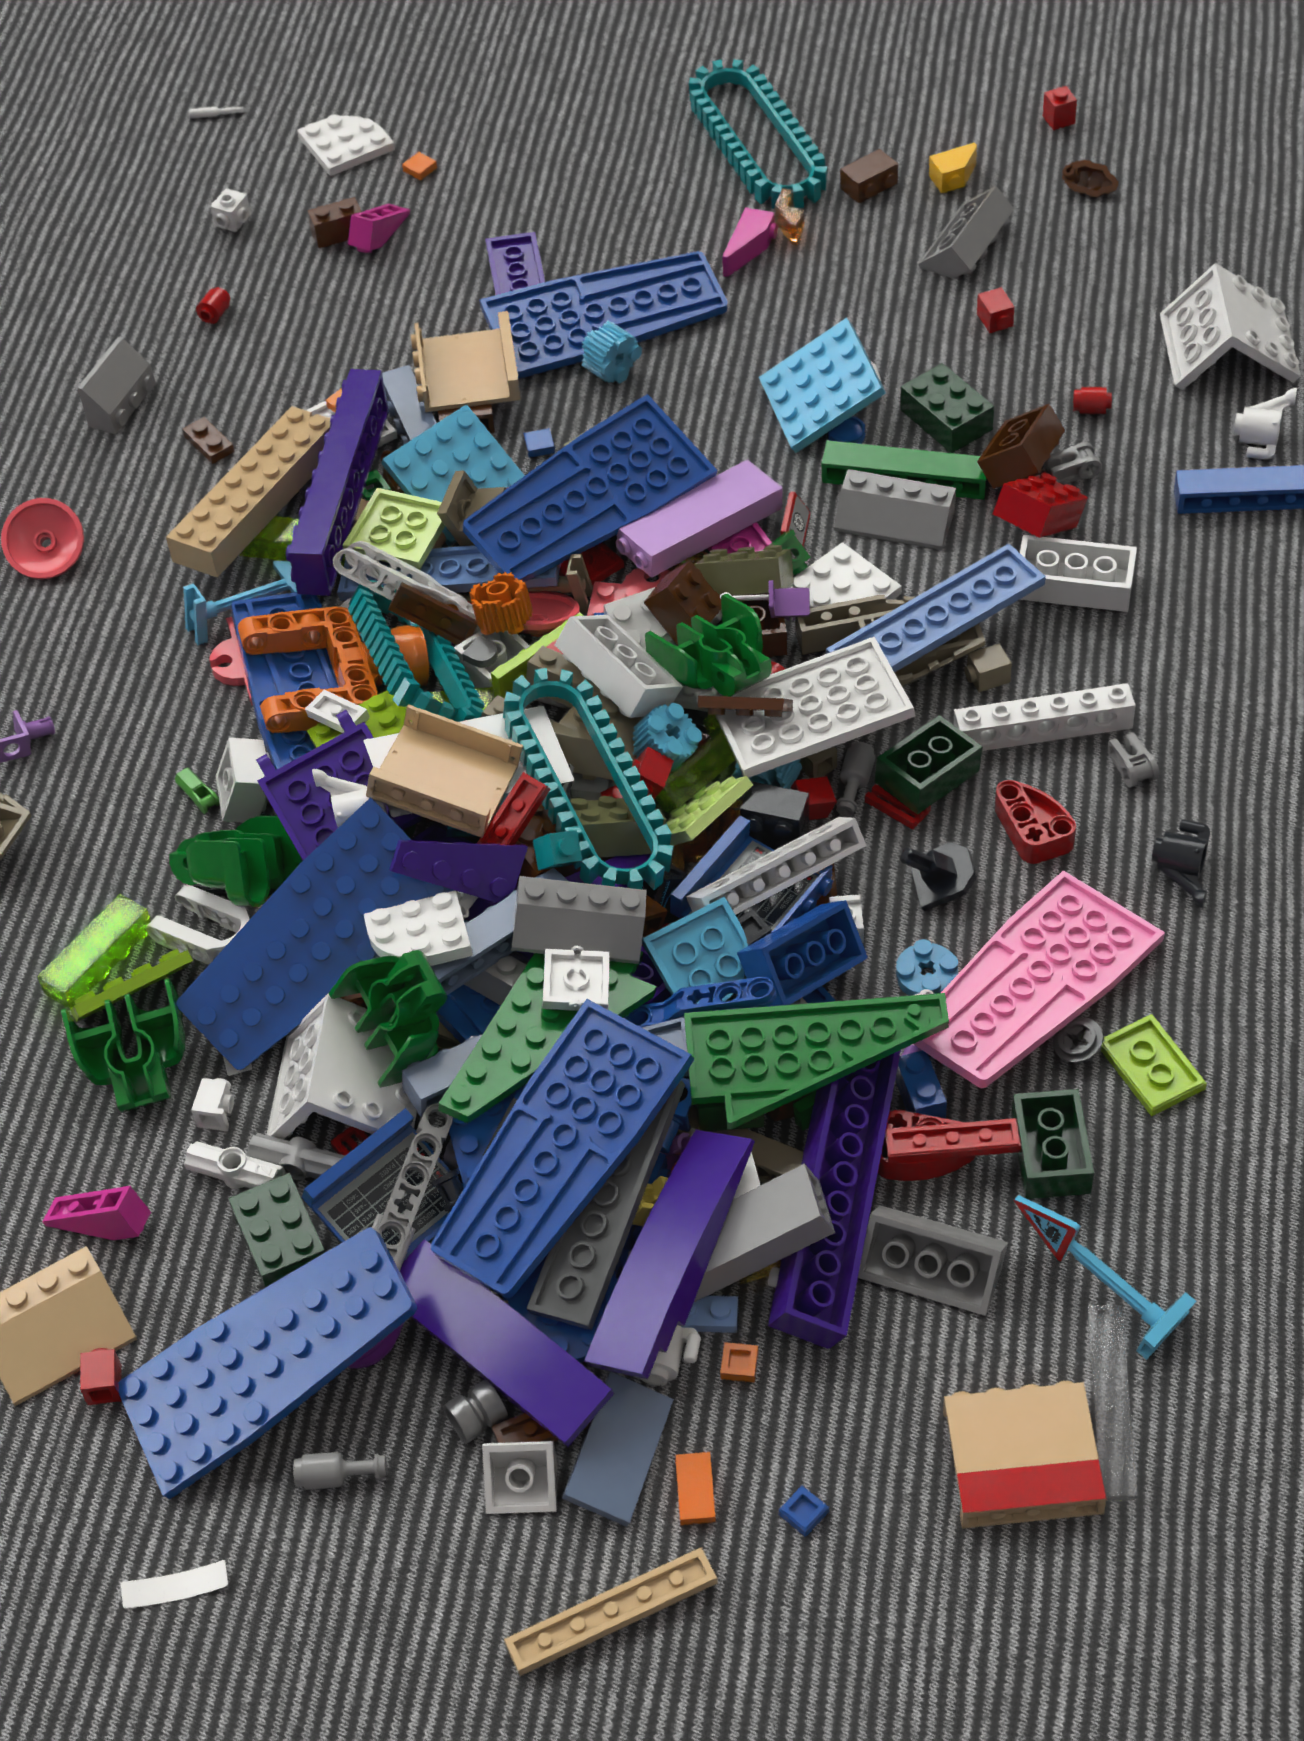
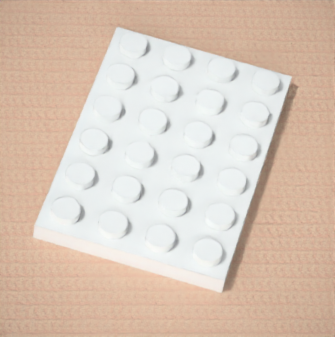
[713,637,916,778]

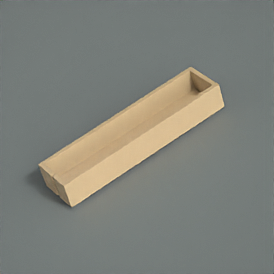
[166,406,330,578]

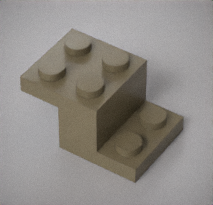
[437,470,506,546]

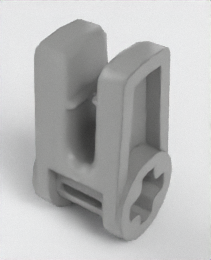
[1044,442,1102,484]
[1108,732,1159,787]

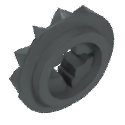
[1053,1017,1105,1066]

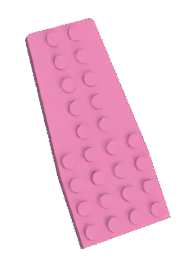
[914,871,1165,1088]

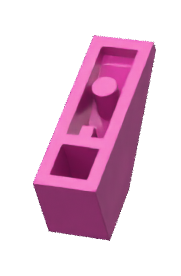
[348,203,410,253]
[722,207,778,277]
[42,1186,151,1240]

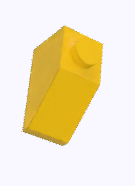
[929,142,977,194]

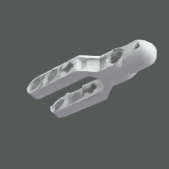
[333,541,480,635]
[145,884,250,965]

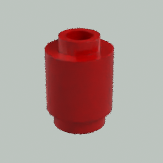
[196,287,231,324]
[1073,387,1112,414]

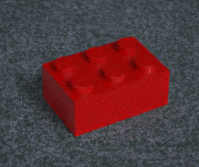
[993,473,1088,538]

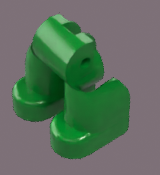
[645,594,772,697]
[169,816,303,907]
[329,950,448,1088]
[61,978,185,1113]

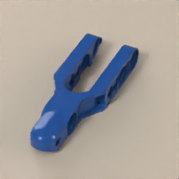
[624,977,777,1028]

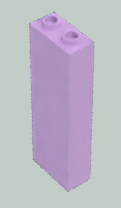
[616,459,783,578]

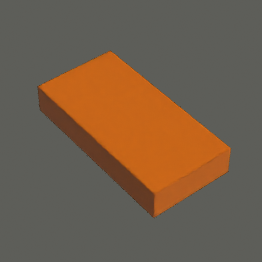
[675,1452,716,1525]

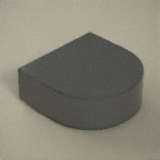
[462,635,498,668]

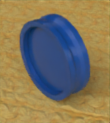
[828,416,865,444]

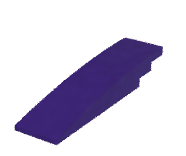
[584,1130,755,1379]
[400,1239,615,1447]

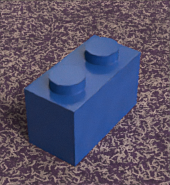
[895,1050,947,1119]

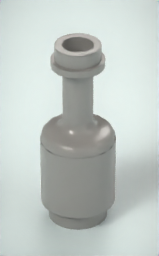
[836,742,875,816]
[293,1452,387,1490]

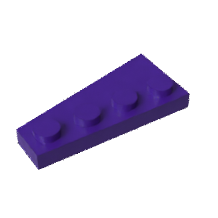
[389,840,528,903]

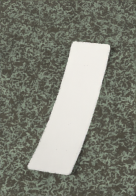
[121,1560,228,1608]

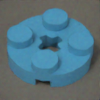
[896,939,958,996]

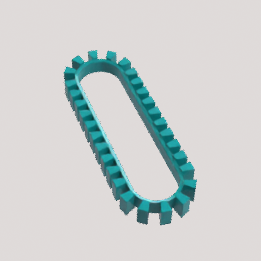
[689,59,827,210]
[348,580,485,722]
[503,668,674,890]

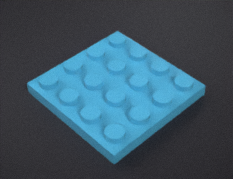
[759,318,886,453]
[381,404,525,547]

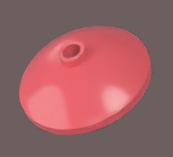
[1,498,84,579]
[520,591,580,637]

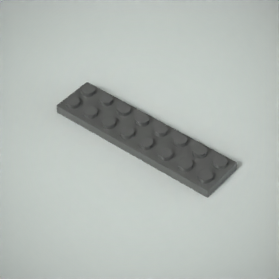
[527,1080,685,1330]

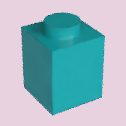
[533,830,583,870]

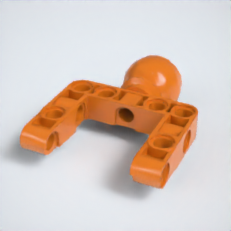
[237,606,429,733]

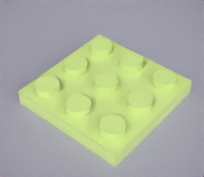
[343,488,445,570]
[666,776,753,845]

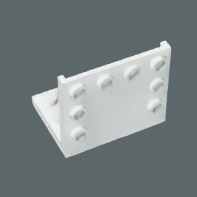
[1160,263,1301,390]
[267,993,417,1139]

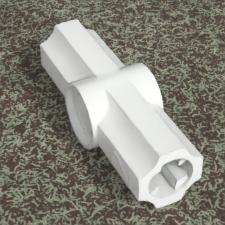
[184,1141,285,1189]

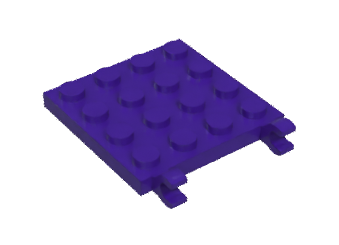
[256,710,422,860]

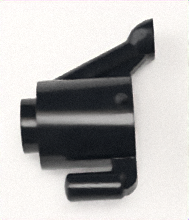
[1152,820,1210,909]

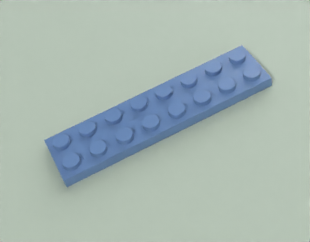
[826,544,1046,673]
[337,545,561,601]

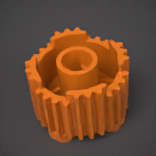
[469,572,533,635]

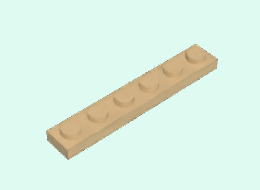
[504,1547,717,1676]

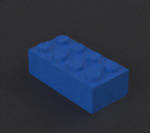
[737,900,868,1007]

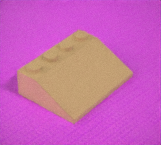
[0,1246,137,1406]

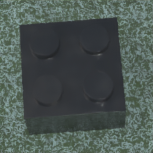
[740,781,809,850]

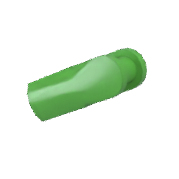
[175,768,220,814]

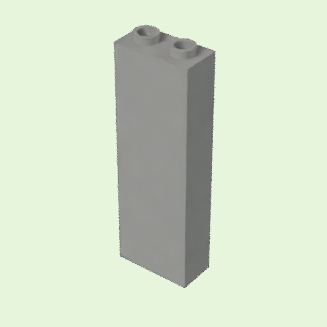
[628,1164,835,1302]

